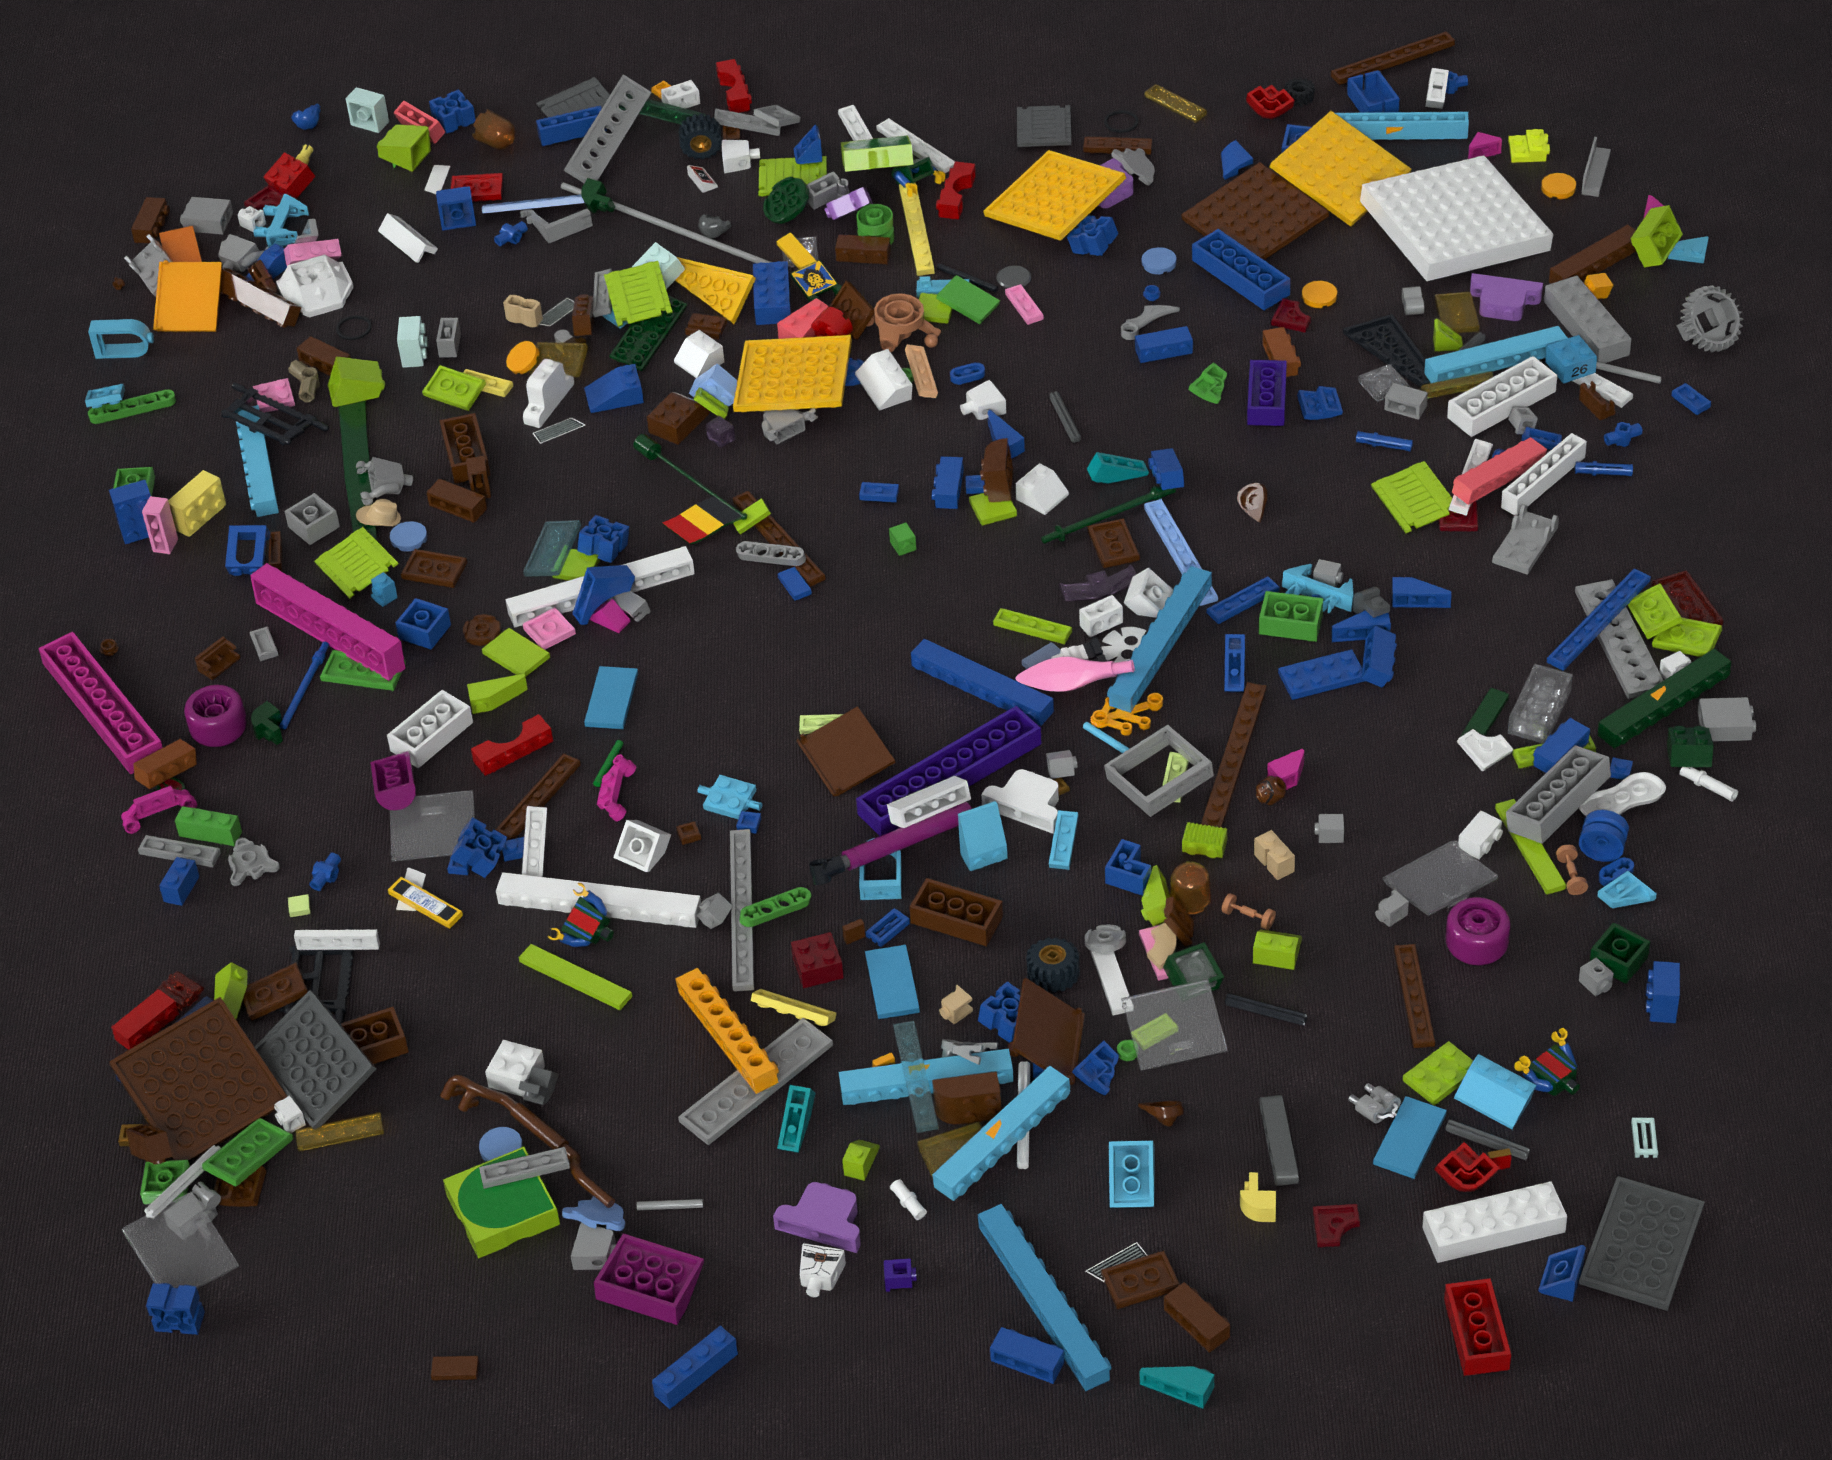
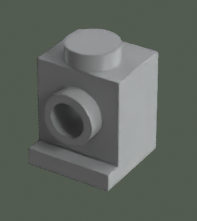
[1508,407,1538,434]
[1375,889,1409,927]

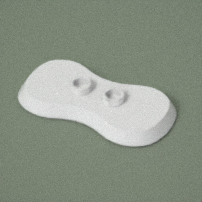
[1579,772,1666,816]

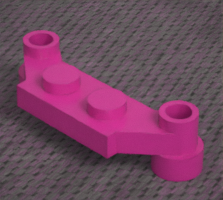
[597,754,636,821]
[121,786,197,834]

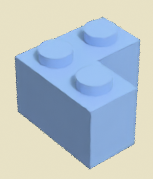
[689,364,737,407]

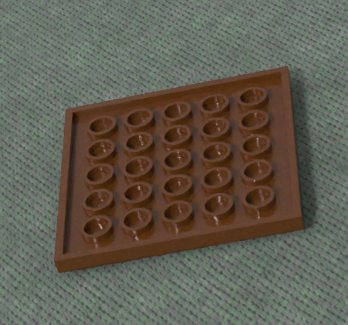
[1181,162,1329,260]
[109,997,287,1163]

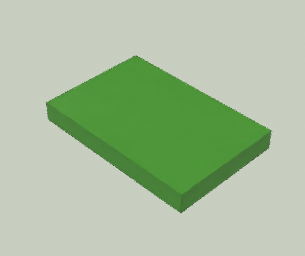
[936,275,1000,324]

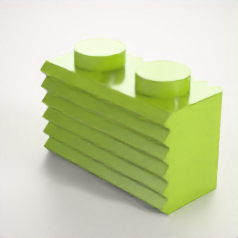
[1182,822,1227,858]

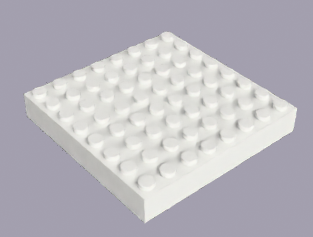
[1360,156,1553,281]

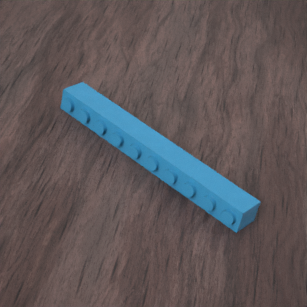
[1107,566,1212,713]
[978,1204,1111,1391]

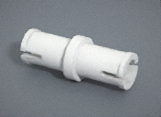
[890,1179,927,1220]

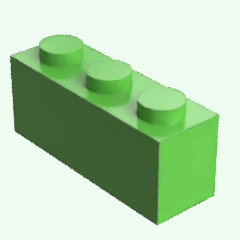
[175,806,242,846]

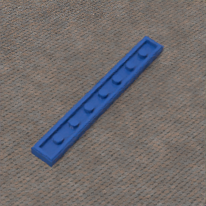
[1547,568,1651,671]

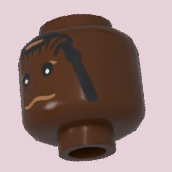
[1256,775,1286,806]

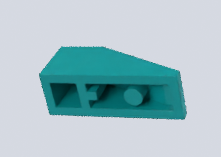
[1087,452,1149,484]
[777,1085,815,1153]
[1140,1366,1214,1409]

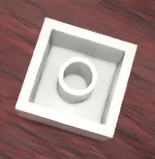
[485,1040,545,1097]

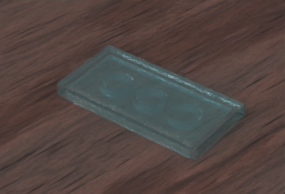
[523,520,581,577]

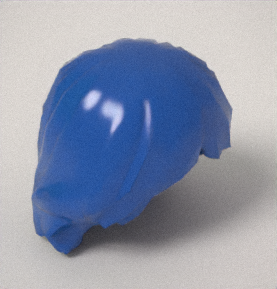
[291,103,321,130]

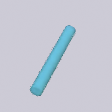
[1083,722,1130,753]

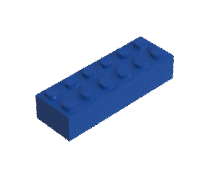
[1192,229,1291,310]

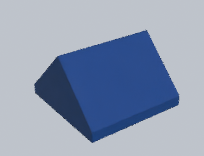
[793,124,822,164]
[1538,1245,1586,1302]

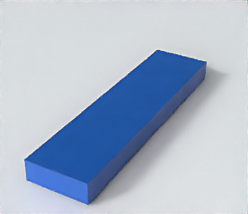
[1207,576,1280,624]

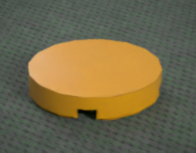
[1541,173,1576,199]
[1302,281,1337,308]
[506,341,539,374]

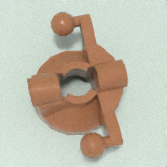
[867,293,941,353]

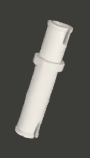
[1680,767,1738,802]

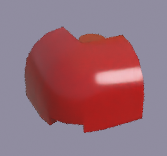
[1246,85,1295,119]
[1435,1142,1499,1192]

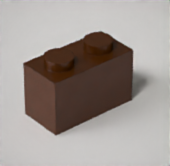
[466,456,491,498]

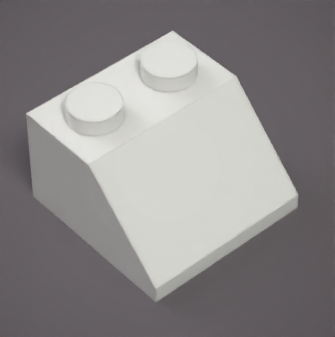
[674,330,724,378]
[1016,463,1069,515]
[1124,568,1173,618]
[613,820,671,872]

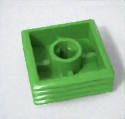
[114,467,155,496]
[140,1160,190,1204]

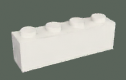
[887,776,971,828]

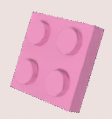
[253,378,295,413]
[523,608,576,650]

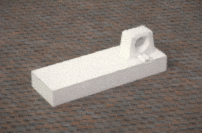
[838,105,873,141]

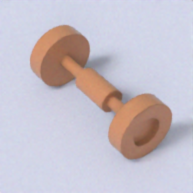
[1556,845,1588,895]
[1222,893,1276,930]

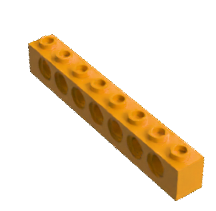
[675,968,779,1094]

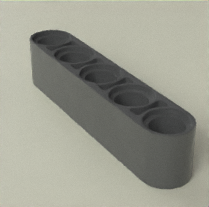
[1260,1095,1299,1186]

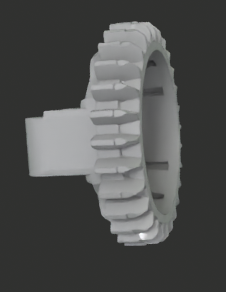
[1676,285,1743,353]

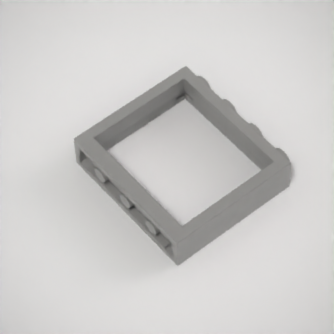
[1104,725,1214,817]

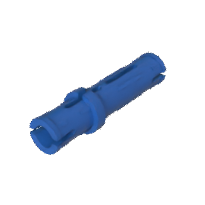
[1356,431,1413,452]
[1575,461,1633,476]

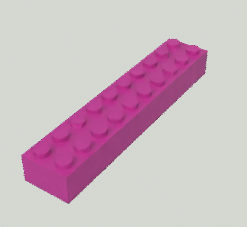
[250,563,405,681]
[38,632,163,775]

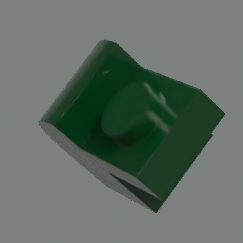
[581,178,615,213]
[251,701,283,745]

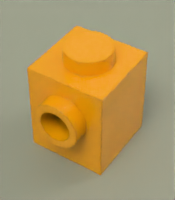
[1584,273,1613,299]

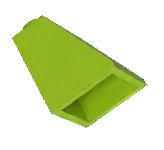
[377,125,431,172]
[328,356,385,407]

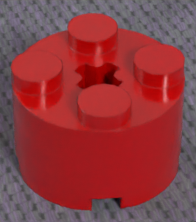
[811,307,853,337]

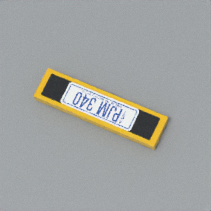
[388,877,463,929]

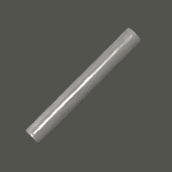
[637,1199,703,1210]

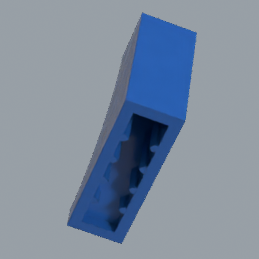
[572,565,635,625]

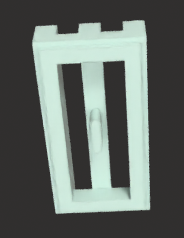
[1631,1118,1658,1158]

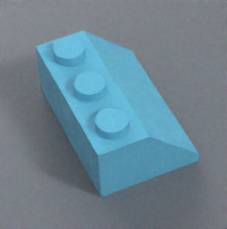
[1454,1054,1536,1129]

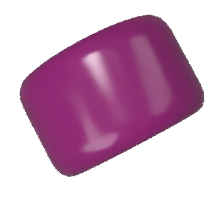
[184,685,247,747]
[1446,897,1510,965]

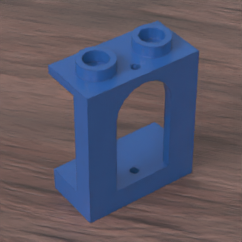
[225,525,270,576]

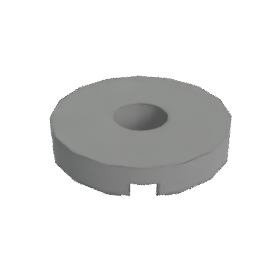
[1085,924,1126,953]

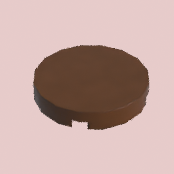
[463,614,501,646]

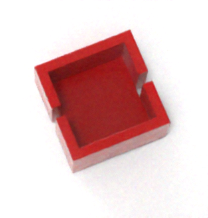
[263,152,315,199]

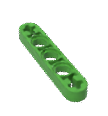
[88,389,176,424]

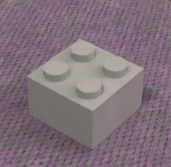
[284,493,340,545]

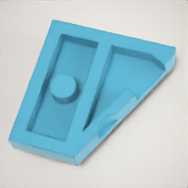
[1668,236,1709,263]
[1597,871,1657,908]

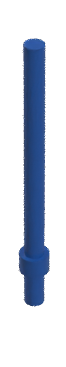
[279,641,329,729]

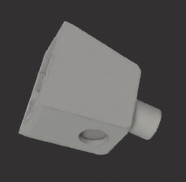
[571,1222,616,1270]

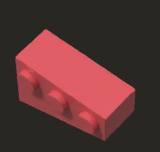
[777,298,828,339]

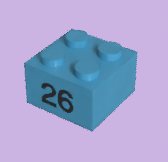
[1545,335,1597,384]

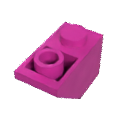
[1267,749,1304,790]

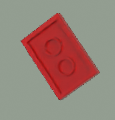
[451,173,503,202]

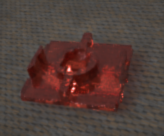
[156,971,204,1010]

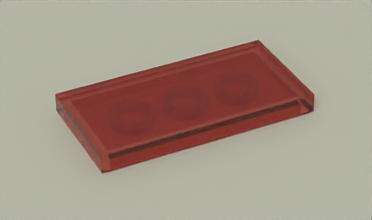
[1651,570,1723,625]

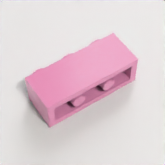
[284,239,342,266]
[142,496,178,554]

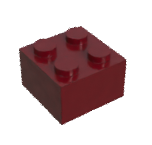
[791,932,844,989]

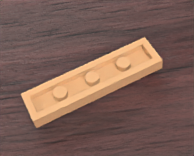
[905,344,938,398]

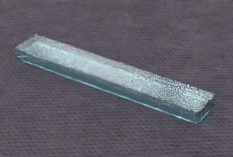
[893,1021,938,1133]

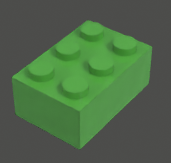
[1259,591,1323,642]

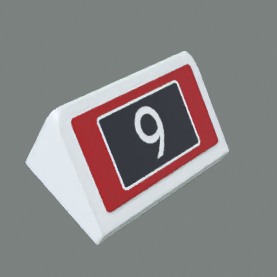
[687,165,718,193]

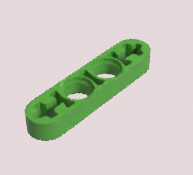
[739,887,811,927]

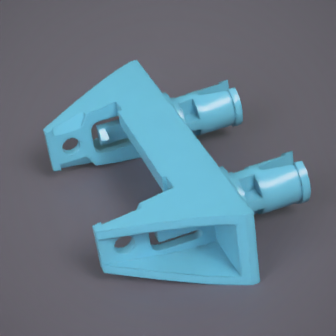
[254,194,309,247]
[1282,564,1353,614]

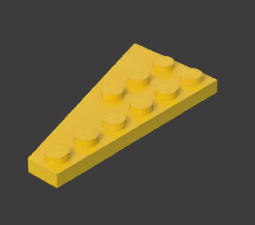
[675,257,756,324]

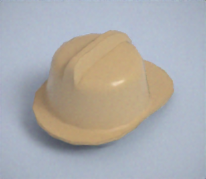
[356,499,401,526]

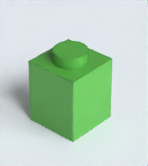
[889,523,916,556]

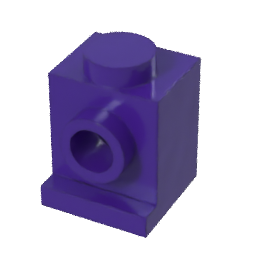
[884,1259,917,1292]

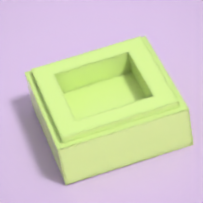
[288,894,311,917]

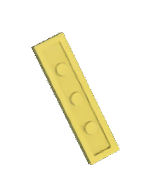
[751,989,836,1026]

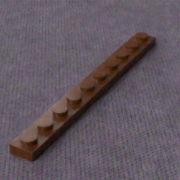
[1201,682,1266,828]

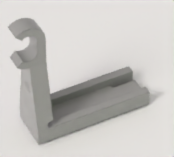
[520,209,593,243]

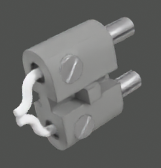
[1349,1083,1401,1124]

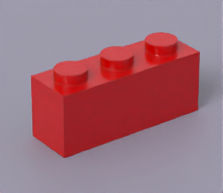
[111,989,179,1050]

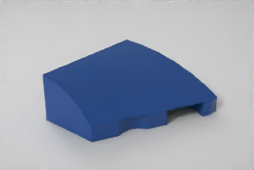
[1221,140,1253,179]
[1072,1041,1119,1095]

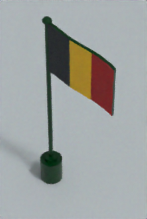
[633,434,748,545]

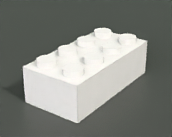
[387,690,473,768]

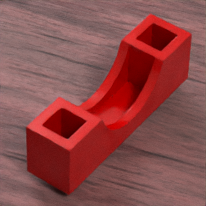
[716,59,752,113]
[936,161,976,220]
[471,714,553,776]

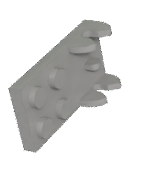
[124,234,173,297]
[1492,504,1559,575]

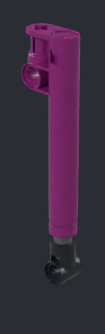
[809,802,972,885]

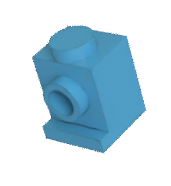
[371,572,398,607]

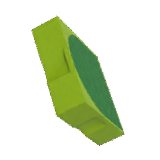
[840,135,914,172]
[443,1147,560,1259]

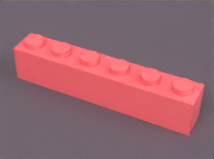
[1452,437,1547,505]

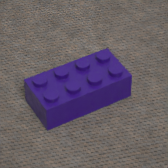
[1247,360,1287,426]

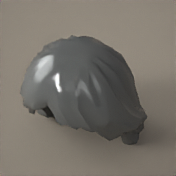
[698,214,732,239]

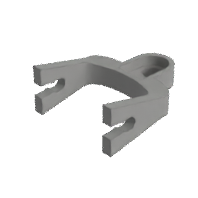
[941,1039,999,1065]

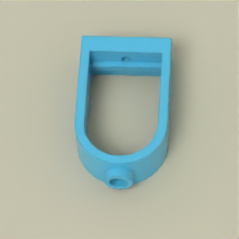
[88,319,154,359]
[859,838,902,900]

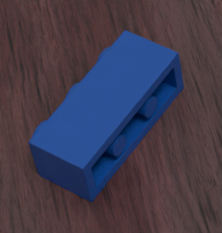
[1135,326,1193,363]
[1148,448,1184,490]
[932,456,964,509]
[1361,626,1397,688]
[1533,718,1590,773]
[990,1327,1064,1384]

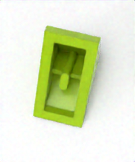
[1433,318,1463,351]

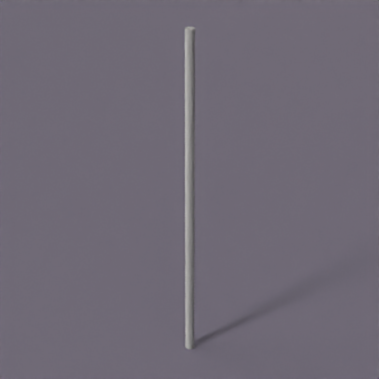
[561,182,771,263]

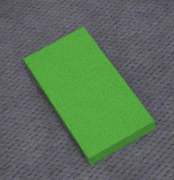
[320,650,406,691]
[202,1118,293,1187]

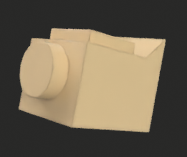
[939,985,973,1024]

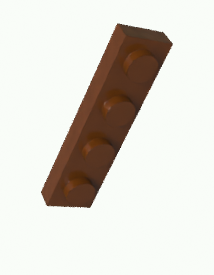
[1083,137,1152,154]

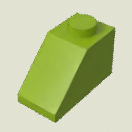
[842,1140,880,1181]

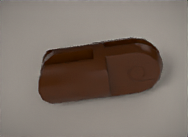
[247,260,277,293]

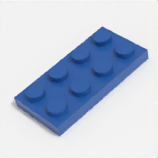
[1278,649,1365,700]

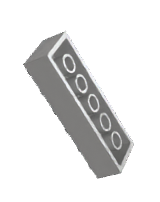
[1544,276,1631,363]
[1506,745,1611,844]

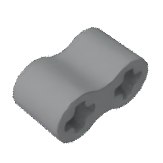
[1401,286,1424,315]

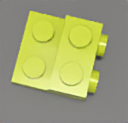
[1508,129,1550,163]

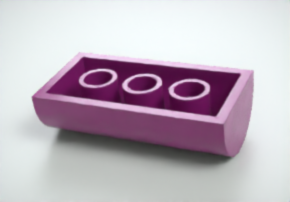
[370,751,416,810]

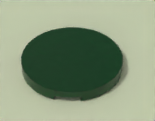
[763,177,809,224]

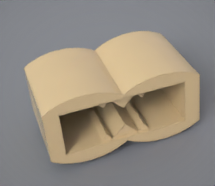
[503,295,543,327]

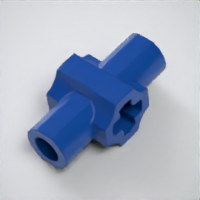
[1446,71,1468,94]
[494,221,528,246]
[1604,422,1642,447]
[309,853,341,891]

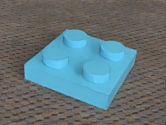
[85,384,125,408]

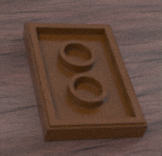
[829,281,874,340]
[1087,518,1140,568]
[401,549,468,588]
[243,963,308,1021]
[1101,1251,1180,1309]

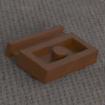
[685,313,727,339]
[1164,897,1194,946]

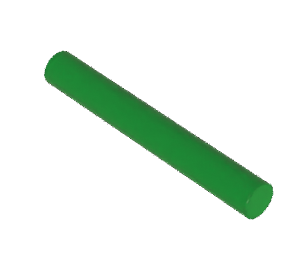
[593,740,624,787]

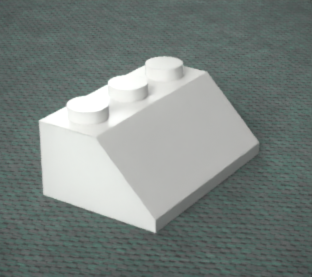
[855,349,912,411]

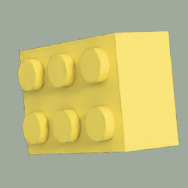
[168,470,226,537]

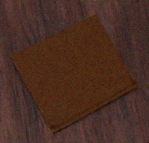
[796,706,896,796]
[1012,978,1085,1085]

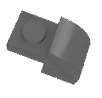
[1353,587,1390,618]
[518,1066,559,1105]

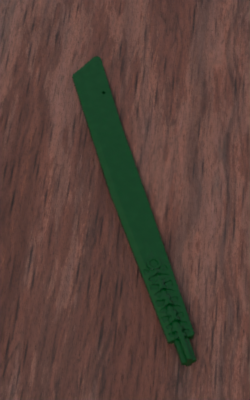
[339,400,377,541]

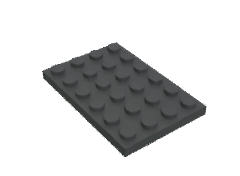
[254,990,377,1130]
[1579,1176,1705,1311]

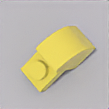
[1240,1172,1276,1222]

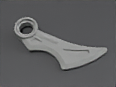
[1121,305,1180,340]

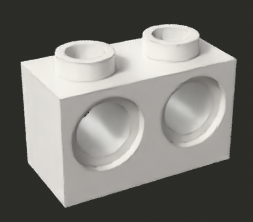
[1425,68,1449,109]
[661,80,700,113]
[1079,595,1123,637]

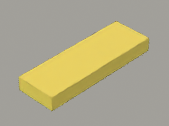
[463,369,513,397]

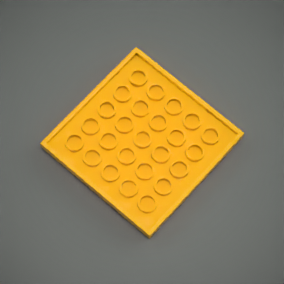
[1270,111,1412,226]
[983,150,1126,241]
[733,335,852,412]

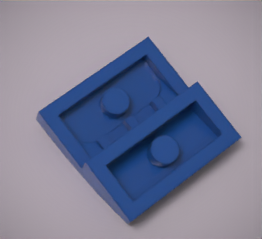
[1297,386,1343,420]

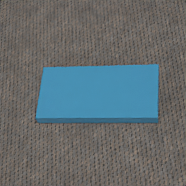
[584,666,638,729]
[865,945,920,1019]
[1373,1096,1447,1179]

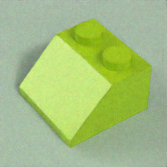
[1253,929,1302,970]

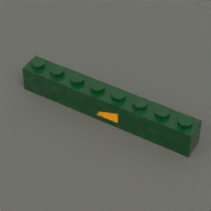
[1598,649,1731,749]

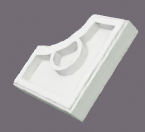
[1457,729,1513,772]

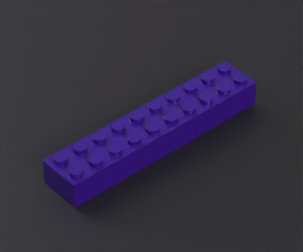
[856,706,1041,836]

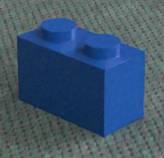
[159,857,199,906]

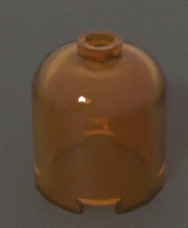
[472,109,515,150]
[1170,862,1211,914]

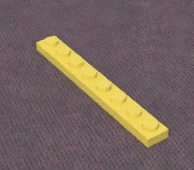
[899,182,935,276]

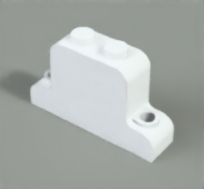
[523,359,574,428]
[981,769,1059,834]

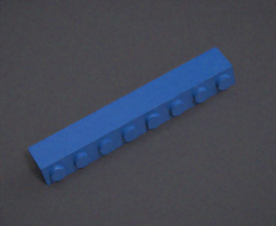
[911,639,1054,726]

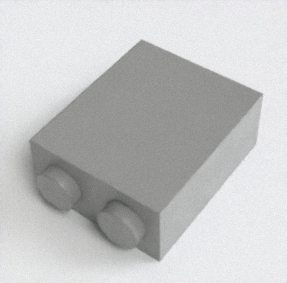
[180,197,233,235]
[1698,697,1756,741]

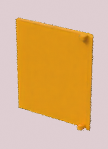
[153,260,222,332]

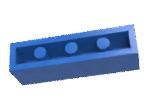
[536,106,607,146]
[652,1325,738,1409]

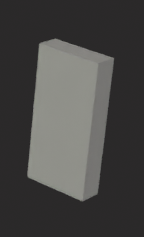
[249,627,279,661]

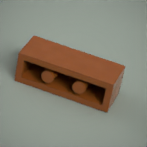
[1263,327,1301,377]
[133,739,197,789]

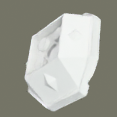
[276,255,353,318]

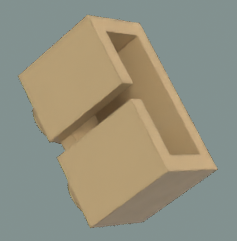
[1254,830,1295,880]

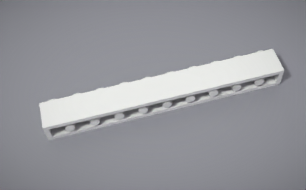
[505,546,695,628]
[496,872,701,928]

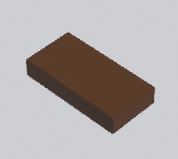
[431,1356,479,1380]

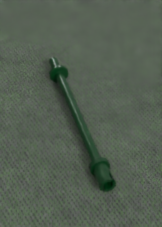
[1041,486,1176,544]

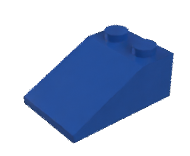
[584,364,644,413]

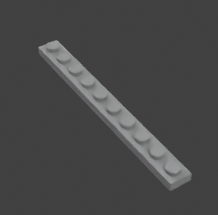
[730,829,754,991]

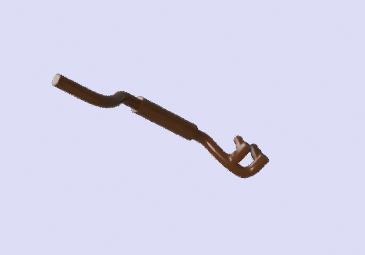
[440,1075,615,1208]

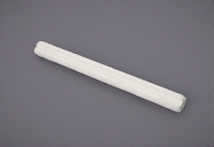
[1017,1061,1030,1169]
[144,1145,221,1219]

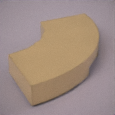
[1147,923,1176,970]

